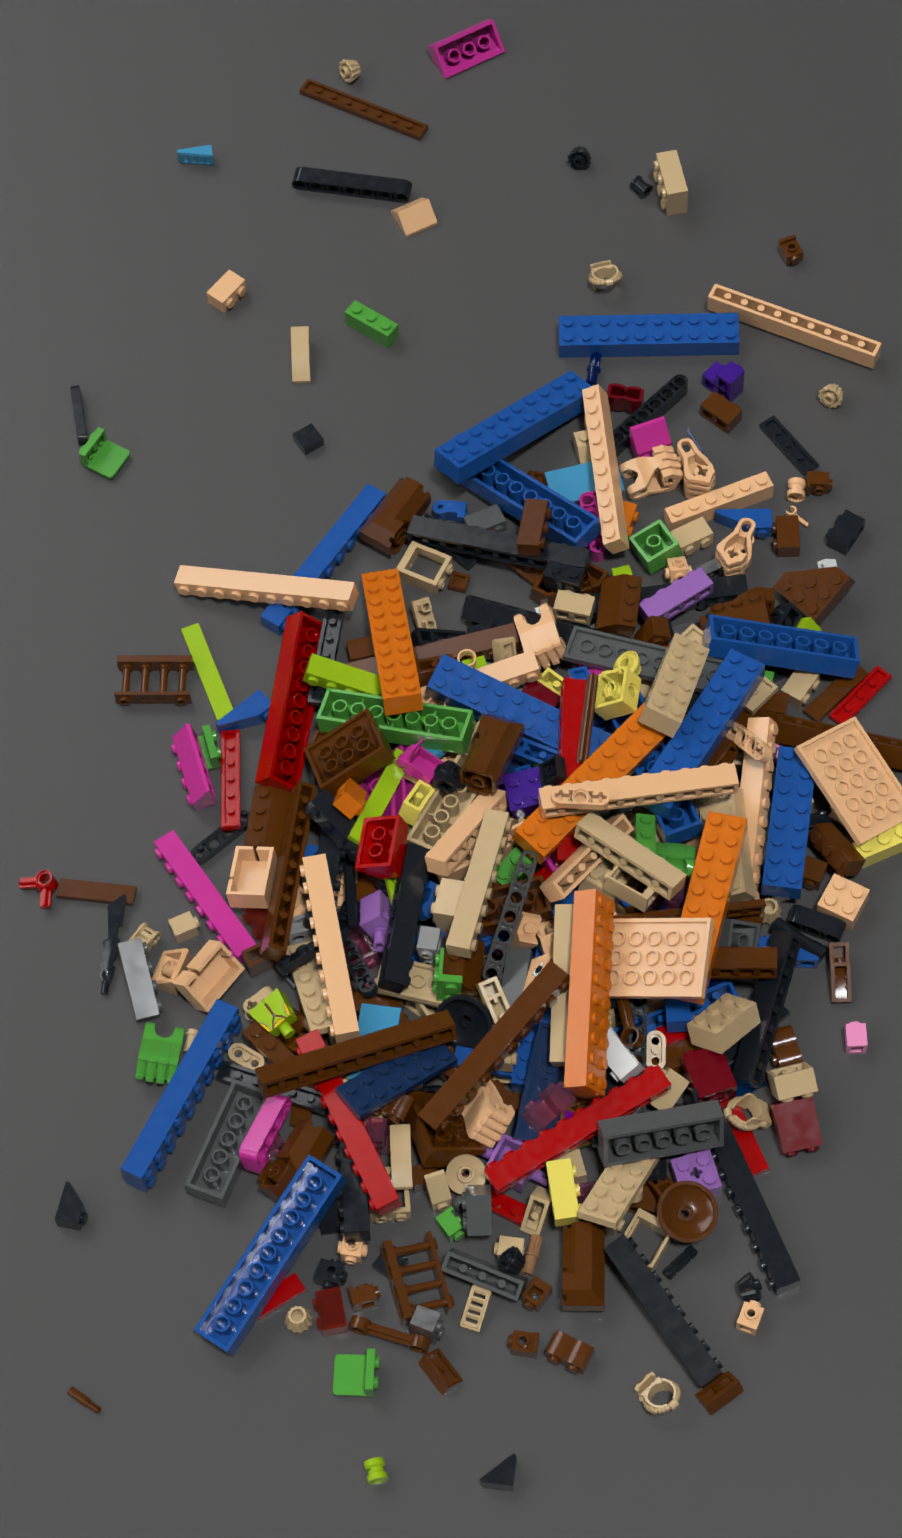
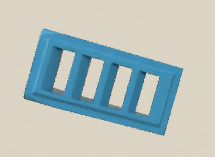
[177,145,214,165]

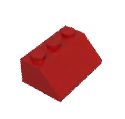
[355,815,409,879]

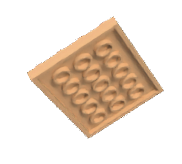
[794,717,902,846]
[609,918,714,999]

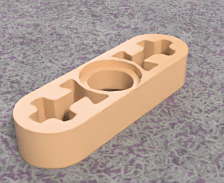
[551,787,610,810]

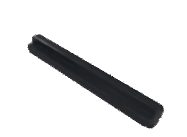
[344,865,358,930]

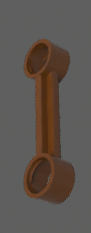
[616,998,644,1049]
[348,1315,431,1354]

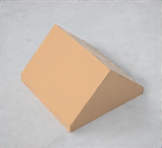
[391,197,438,238]
[151,948,191,995]

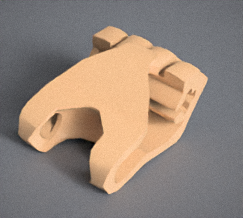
[677,438,716,499]
[619,445,683,500]
[715,518,755,577]
[514,603,566,669]
[461,1080,515,1148]

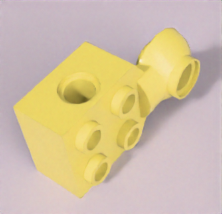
[594,651,641,720]

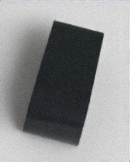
[786,904,847,942]

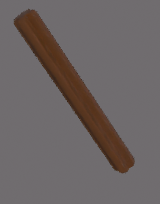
[577,674,599,764]

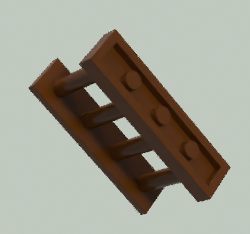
[114,655,194,705]
[380,1231,455,1325]

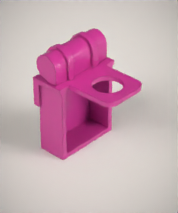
[396,738,443,785]

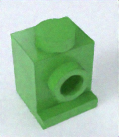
[435,1206,465,1243]

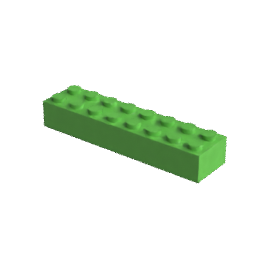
[316,688,476,755]

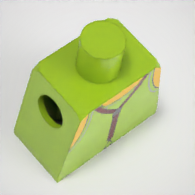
[248,988,297,1039]

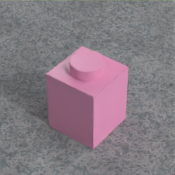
[844,1021,868,1054]

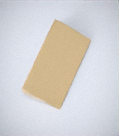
[492,637,517,663]

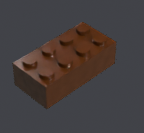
[477,875,553,939]

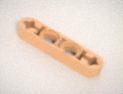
[726,722,773,763]

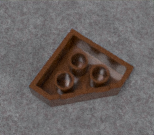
[531,563,609,607]
[773,566,856,625]

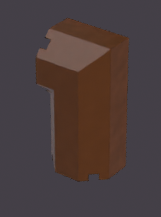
[359,477,431,556]
[459,714,525,796]
[258,1119,335,1202]
[562,1222,605,1311]

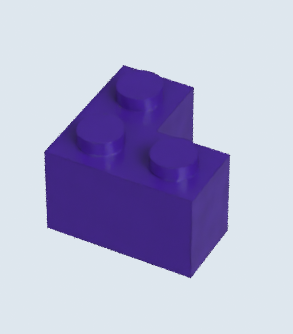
[702,361,745,402]

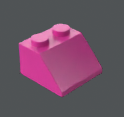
[629,416,672,458]

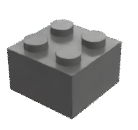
[462,1184,493,1236]

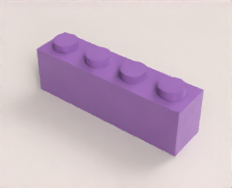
[639,567,714,622]

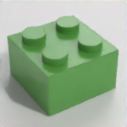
[629,519,682,574]

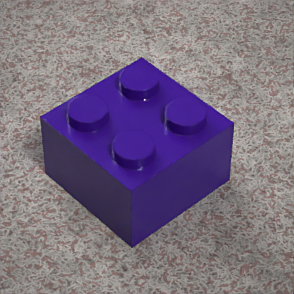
[503,766,543,819]

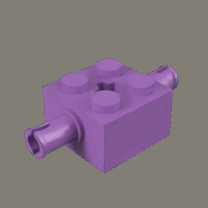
[359,890,391,952]
[480,1134,549,1193]
[670,1149,722,1197]

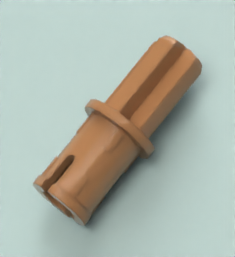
[520,1234,543,1276]

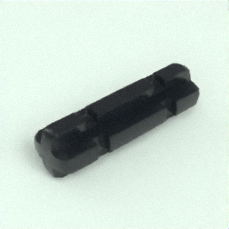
[663,1245,698,1279]

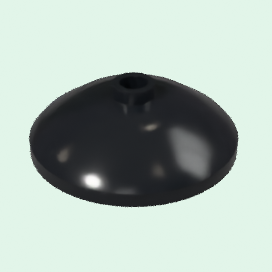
[436,994,493,1049]

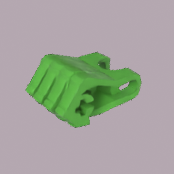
[656,842,696,880]
[135,1022,184,1084]

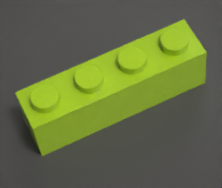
[303,653,381,696]

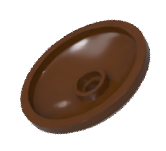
[657,1181,718,1243]

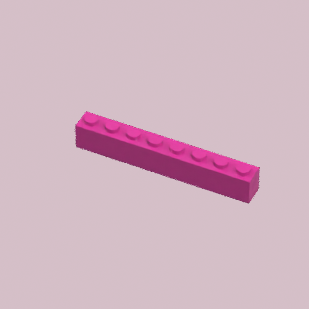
[154,830,256,964]

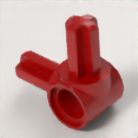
[19,870,58,909]

